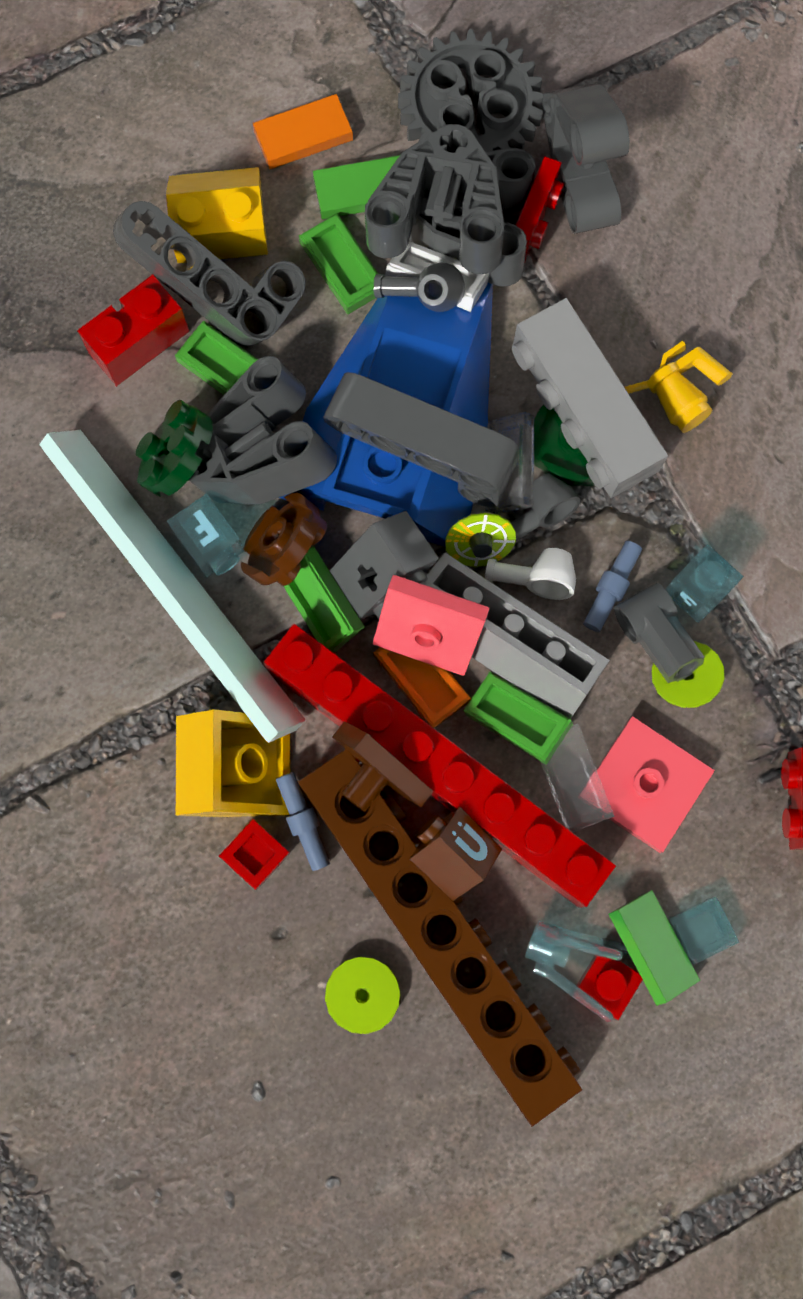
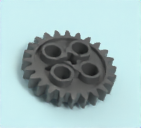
[398,29,544,152]

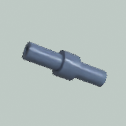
[583,541,642,632]
[275,772,331,871]

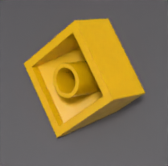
[166,167,268,263]
[175,709,290,817]

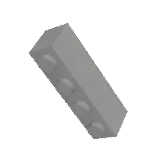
[512,298,668,498]
[420,553,610,719]

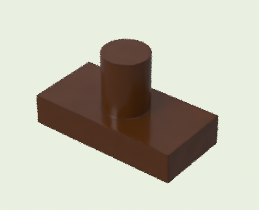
[332,721,433,812]

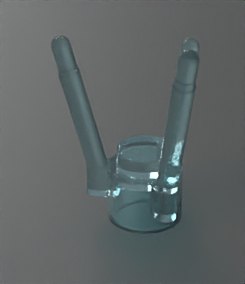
[525,920,629,1022]

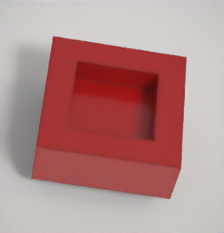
[219,819,290,890]
[573,949,643,1020]

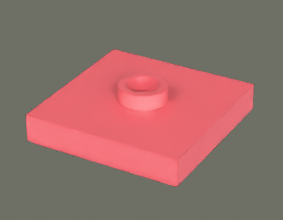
[372,575,489,676]
[578,716,715,853]

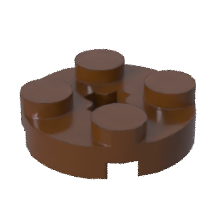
[241,493,327,586]

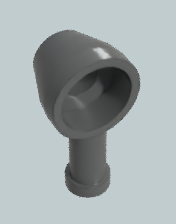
[373,262,465,312]
[510,473,581,541]

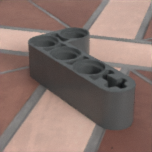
[113,201,306,346]
[323,372,519,509]

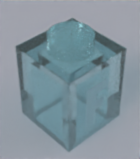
[167,493,244,578]
[665,544,744,623]

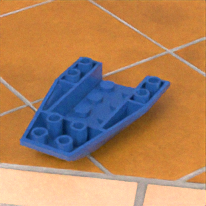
[279,283,493,547]

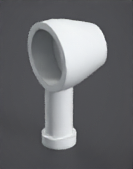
[485,548,576,600]

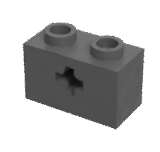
[330,511,439,620]

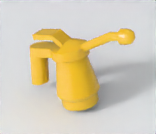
[624,341,733,433]

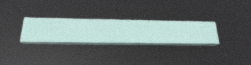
[39,430,306,743]

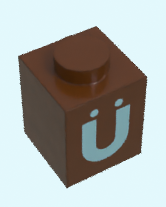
[410,807,502,901]

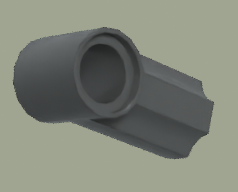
[614,583,705,683]

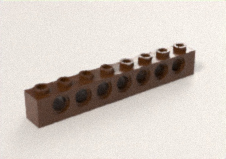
[298,749,582,1127]

